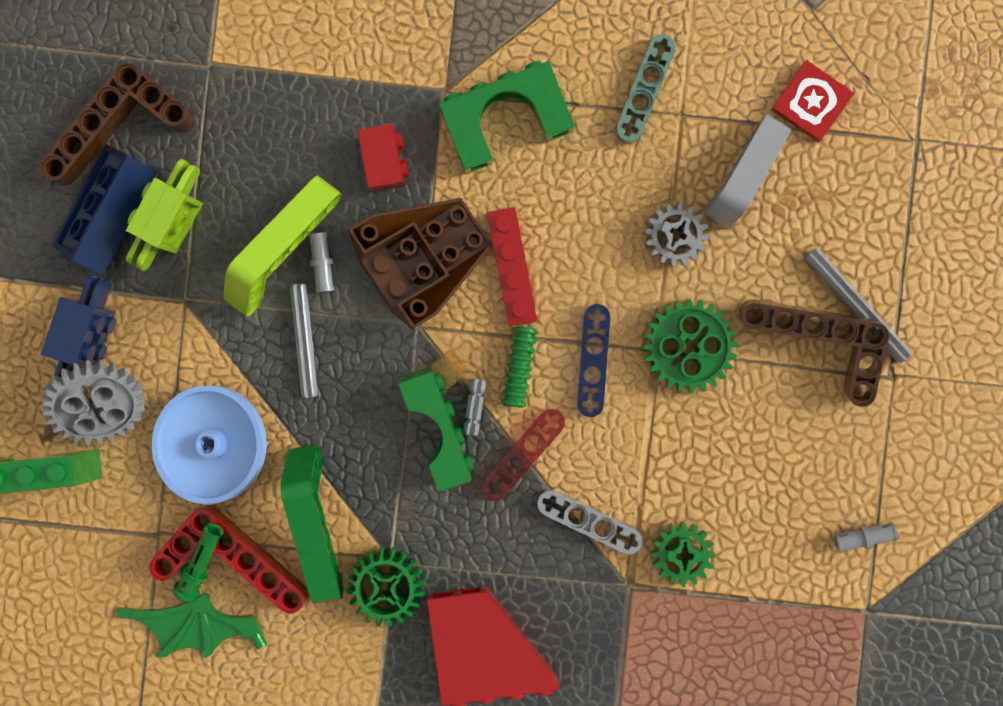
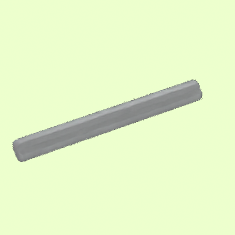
[804,248,912,363]

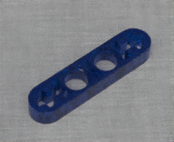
[577,304,610,417]

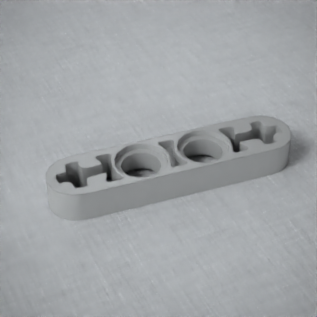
[537,489,643,555]

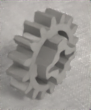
[644,203,709,267]

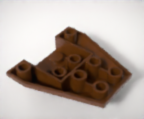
[347,198,492,330]

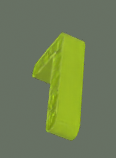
[223,175,342,317]

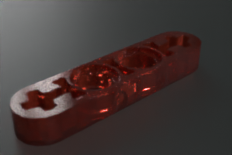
[482,408,565,501]

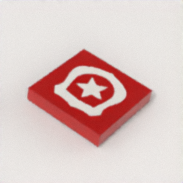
[771,60,854,142]

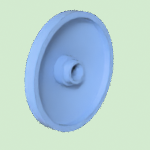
[152,386,267,504]

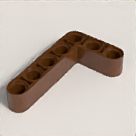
[40,63,195,185]
[739,299,889,407]

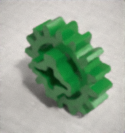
[650,521,716,587]

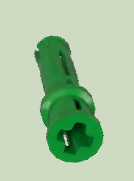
[172,524,223,602]

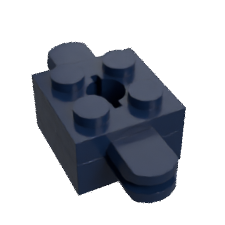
[41,274,116,377]

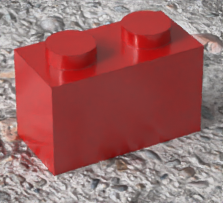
[357,124,409,193]

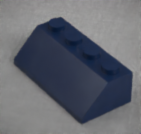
[52,144,158,275]

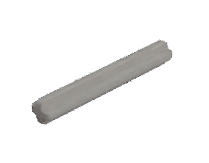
[290,283,318,398]

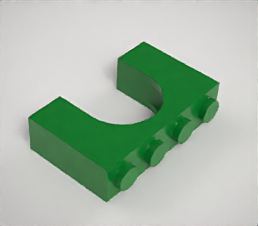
[439,60,575,174]
[0,449,102,494]

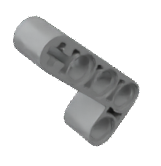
[703,114,791,230]

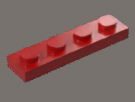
[487,207,538,327]

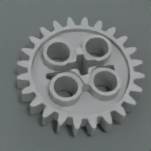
[42,360,145,445]

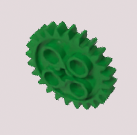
[642,298,739,394]

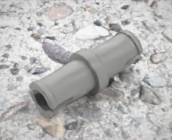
[308,232,334,292]
[834,522,898,553]

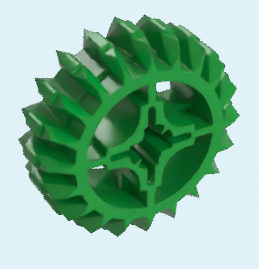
[346,546,426,627]

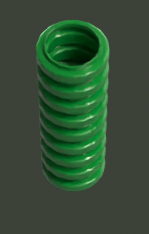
[501,326,538,408]

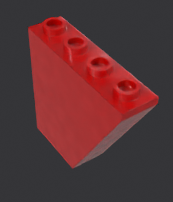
[427,586,559,706]

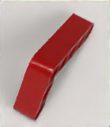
[149,506,309,614]

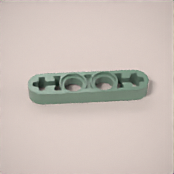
[615,34,675,144]

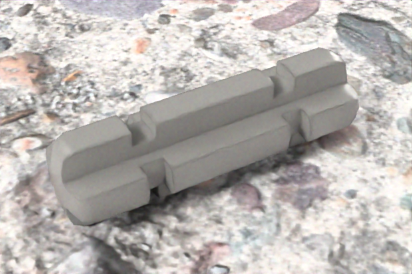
[463,379,486,436]

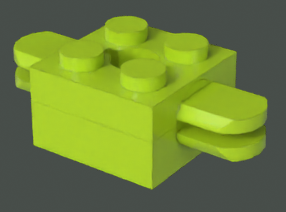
[126,159,203,271]

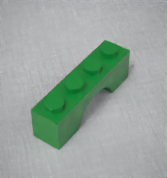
[398,366,475,492]

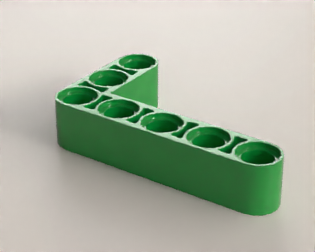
[280,444,343,604]

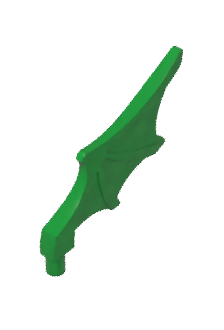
[116,593,267,658]

